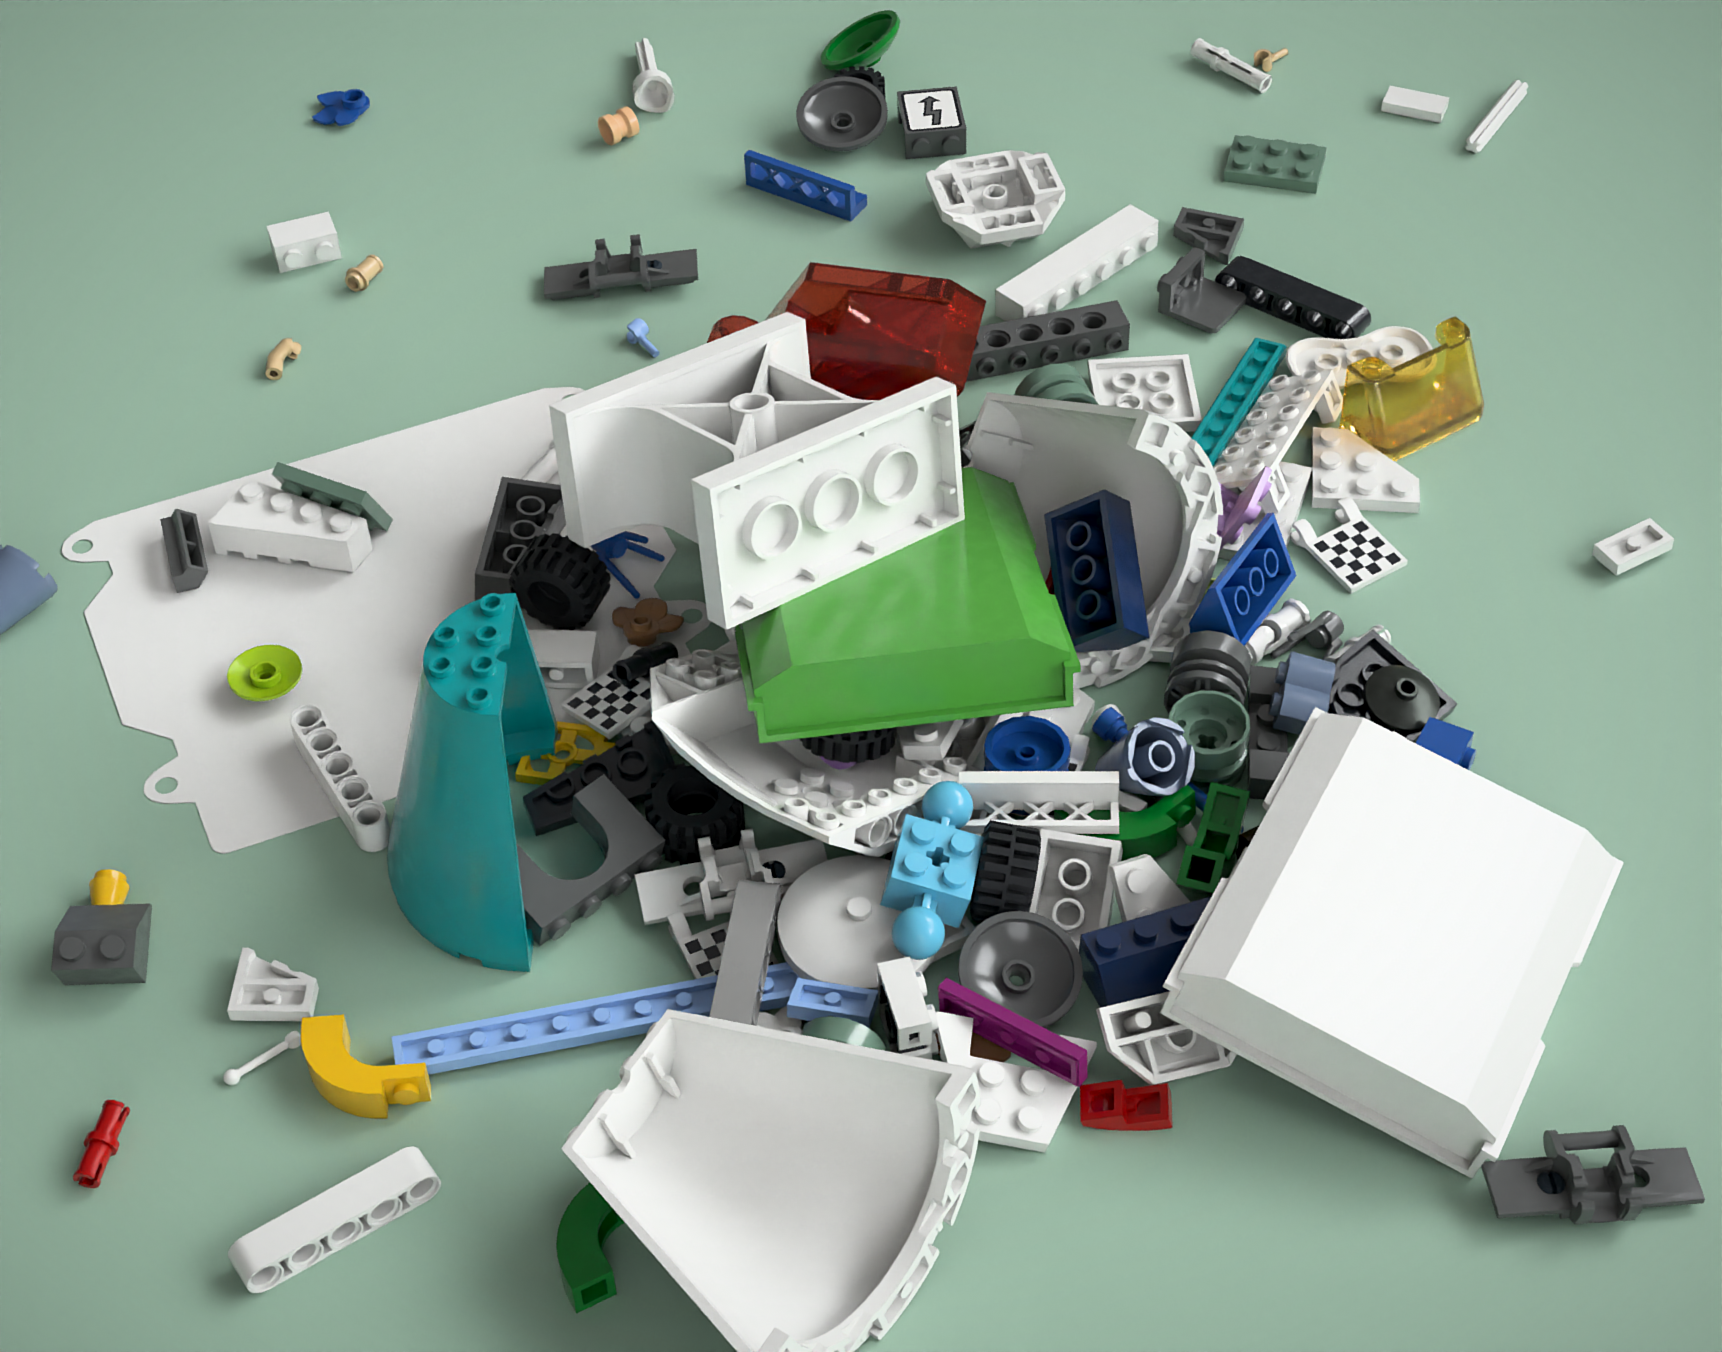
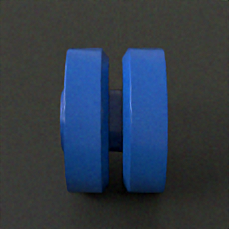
[984,716,1071,815]

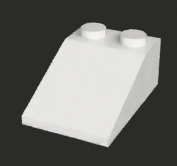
[1029,829,1123,952]

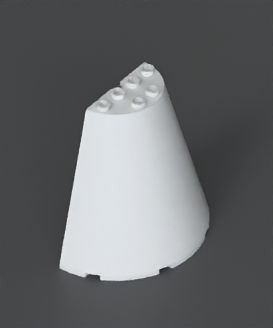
[963,392,1223,689]
[561,1009,981,1352]

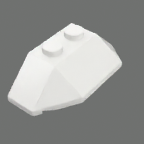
[1096,991,1237,1085]

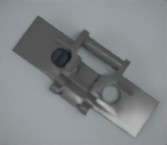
[544,234,698,300]
[1481,1125,1705,1224]

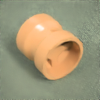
[598,106,640,146]

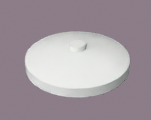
[777,855,936,990]

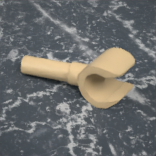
[1254,48,1288,72]

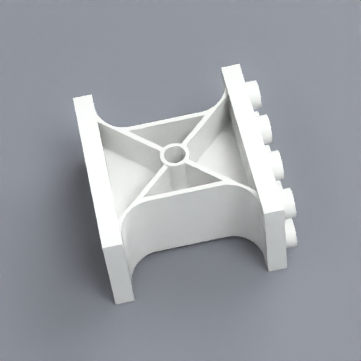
[549,312,965,630]

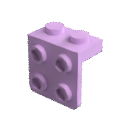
[1217,466,1272,550]

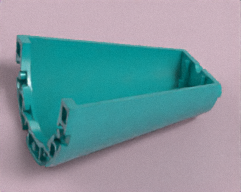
[387,593,558,972]

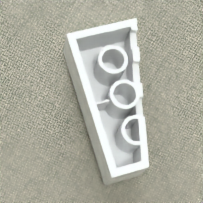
[208,479,373,572]

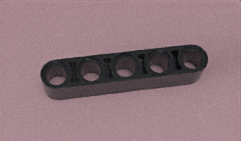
[1215,256,1371,339]

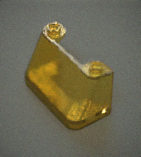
[1339,316,1484,461]

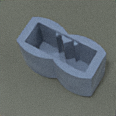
[1268,651,1335,735]

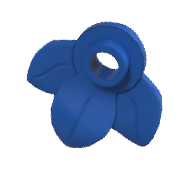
[312,89,370,126]

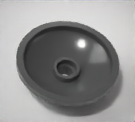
[796,76,888,151]
[958,911,1083,1028]

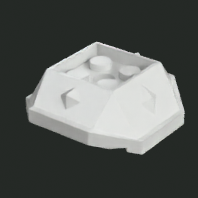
[926,150,1065,249]

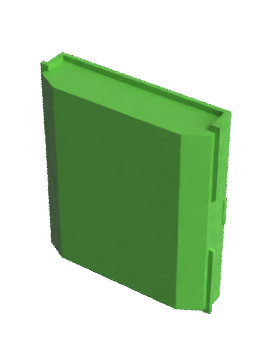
[735,467,1081,744]

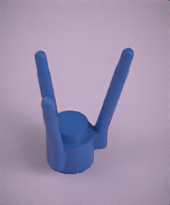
[591,531,665,599]

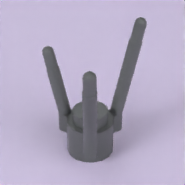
[1270,610,1344,660]

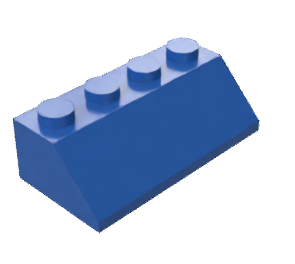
[1189,513,1297,646]

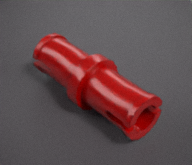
[73,1100,130,1188]

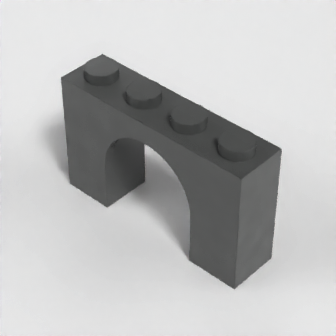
[516,774,665,946]

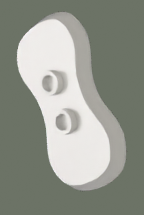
[1286,326,1435,390]

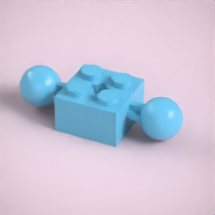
[880,781,984,960]

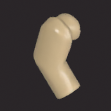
[265,338,301,380]

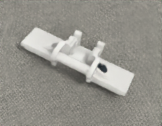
[635,828,827,925]

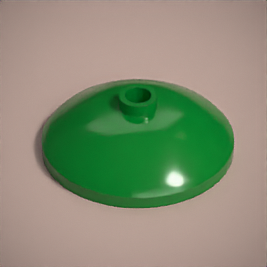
[821,10,900,71]

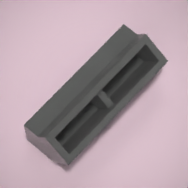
[160,509,208,593]

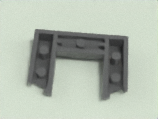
[1247,665,1330,799]

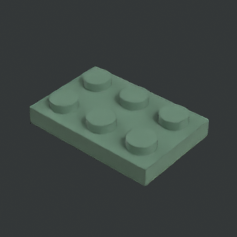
[1223,135,1327,194]
[272,462,393,531]

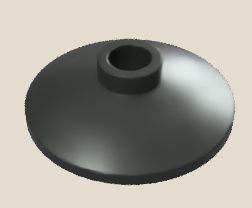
[1364,665,1440,732]

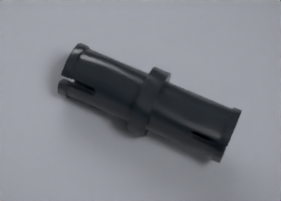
[612,642,679,684]

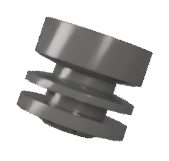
[1164,630,1252,714]

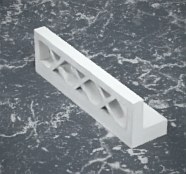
[959,771,1119,834]

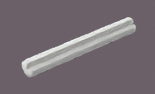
[1465,80,1528,153]

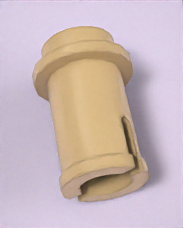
[345,254,384,292]

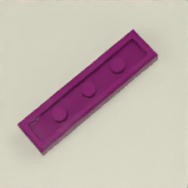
[938,977,1088,1087]

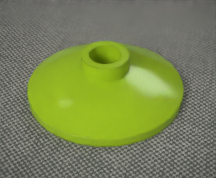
[227,645,303,701]

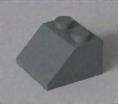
[51,903,152,985]

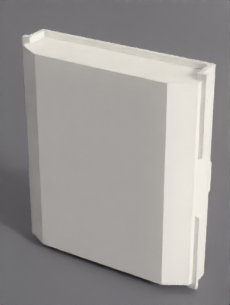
[1160,707,1624,1178]

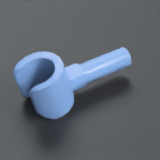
[627,318,660,358]

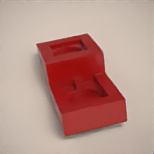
[1080,1079,1173,1131]

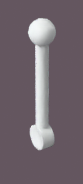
[223,1031,301,1085]

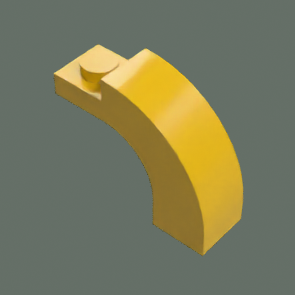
[301,1014,431,1119]

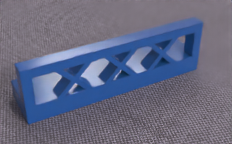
[744,150,867,222]

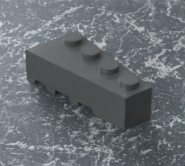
[475,477,566,601]

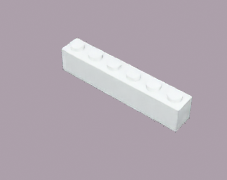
[995,204,1159,321]

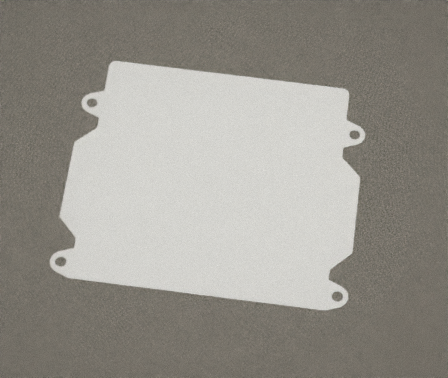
[61,387,712,854]

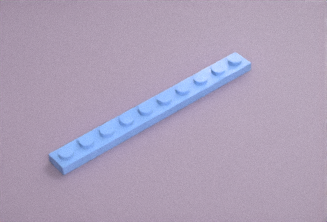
[392,962,800,1075]

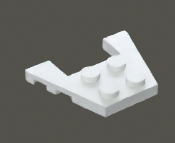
[934,1011,1097,1153]

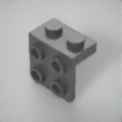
[1157,247,1246,333]

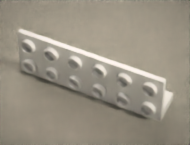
[1213,369,1345,514]

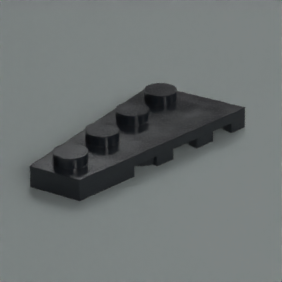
[523,720,677,836]

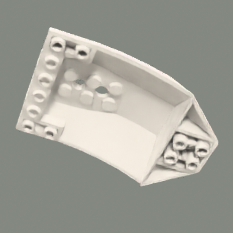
[650,649,981,857]

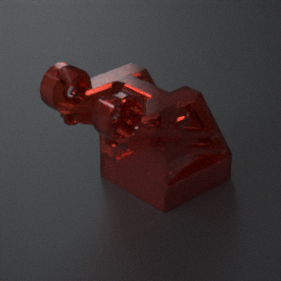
[707,262,986,400]

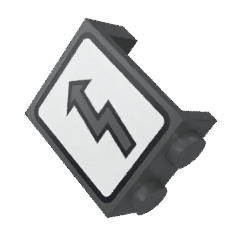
[897,86,967,159]

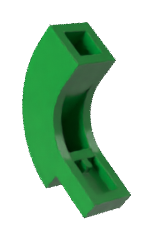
[1176,782,1251,896]
[1053,785,1196,861]
[556,1183,625,1314]

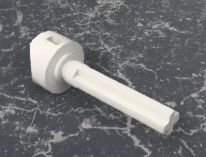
[632,38,675,113]

